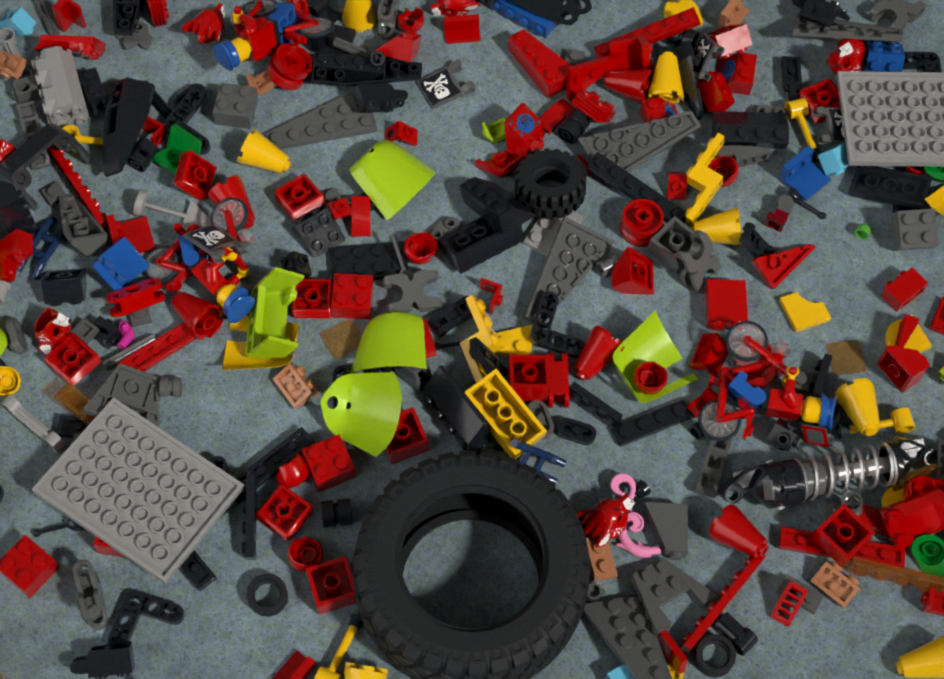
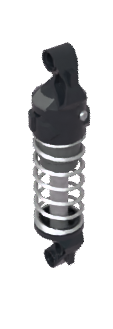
[718,437,938,510]

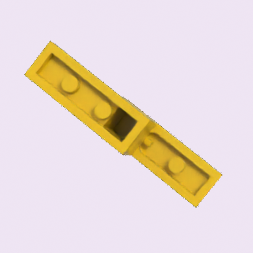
[685,133,725,227]
[460,295,501,383]

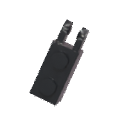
[78,67,108,118]
[353,83,408,113]
[70,641,135,679]

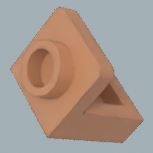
[246,70,277,96]

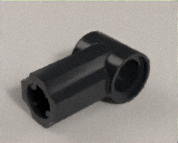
[714,612,758,656]

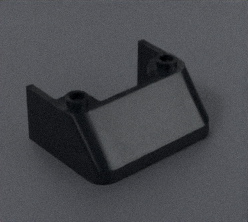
[0,123,92,211]

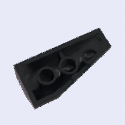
[670,40,703,120]

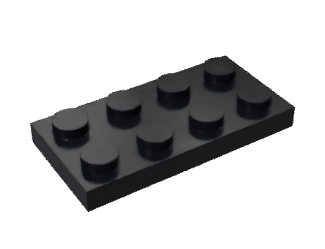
[848,166,932,210]
[330,241,408,282]

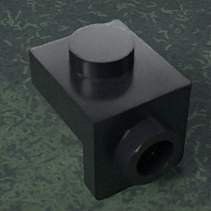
[95,316,121,350]

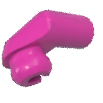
[117,321,134,350]

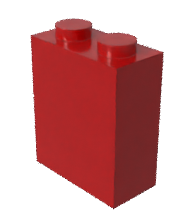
[705,279,748,332]

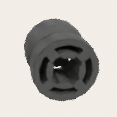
[159,377,182,397]
[841,492,863,517]

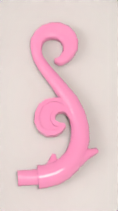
[610,473,661,558]

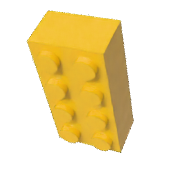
[464,369,547,459]

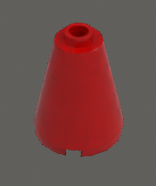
[603,69,654,104]
[208,175,255,230]
[172,292,224,340]
[574,325,625,381]
[709,504,769,558]

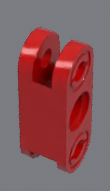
[106,278,165,317]
[547,352,569,408]

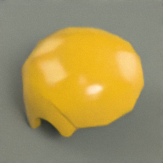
[0,366,22,396]

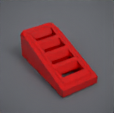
[894,314,920,348]
[770,579,809,627]

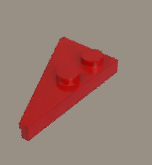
[566,53,625,100]
[475,141,544,178]
[750,244,816,289]

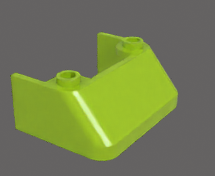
[245,267,304,359]

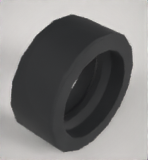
[247,574,288,617]
[694,634,736,678]

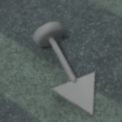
[133,190,211,231]

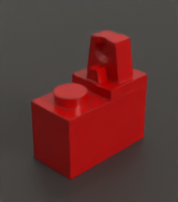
[0,229,33,283]

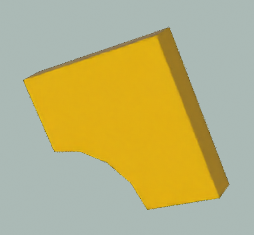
[779,292,831,333]

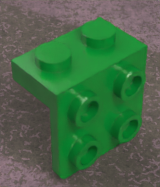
[153,124,202,176]

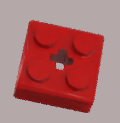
[145,0,170,28]
[798,78,841,123]
[571,90,617,123]
[174,150,217,201]
[274,173,325,221]
[292,278,333,319]
[44,333,101,387]
[256,484,313,541]

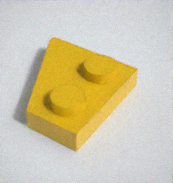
[494,325,532,357]

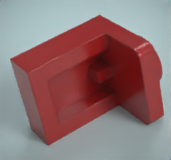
[328,197,352,220]
[687,387,718,420]
[921,586,944,616]

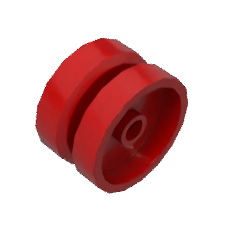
[267,43,313,91]
[620,199,664,247]

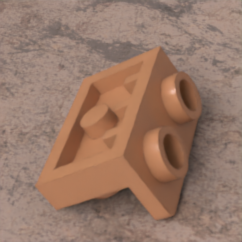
[717,0,749,28]
[0,50,28,80]
[273,363,319,409]
[586,537,618,582]
[811,561,861,608]

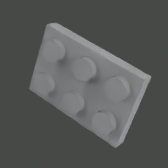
[523,211,584,256]

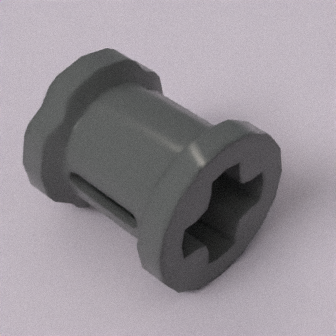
[596,254,619,277]

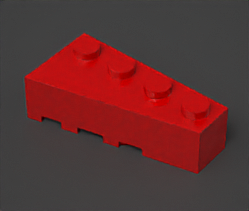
[508,29,572,98]

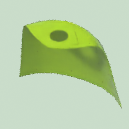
[350,140,436,220]
[613,310,698,403]
[350,312,427,374]
[320,372,402,457]

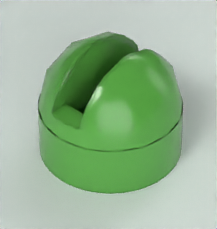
[854,223,871,240]

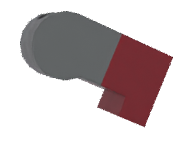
[764,195,794,232]

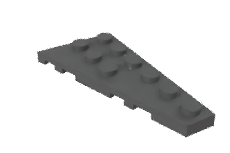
[266,90,377,150]
[577,111,701,185]
[523,217,615,323]
[583,594,672,679]

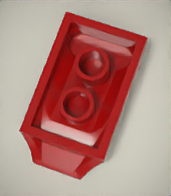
[34,35,106,60]
[880,487,944,548]

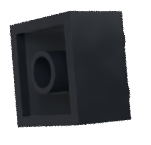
[41,268,86,306]

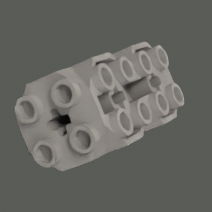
[31,46,89,128]

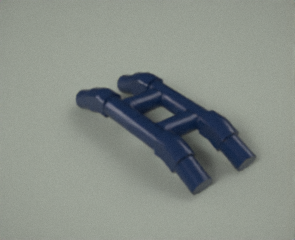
[16,216,65,280]
[511,439,567,485]

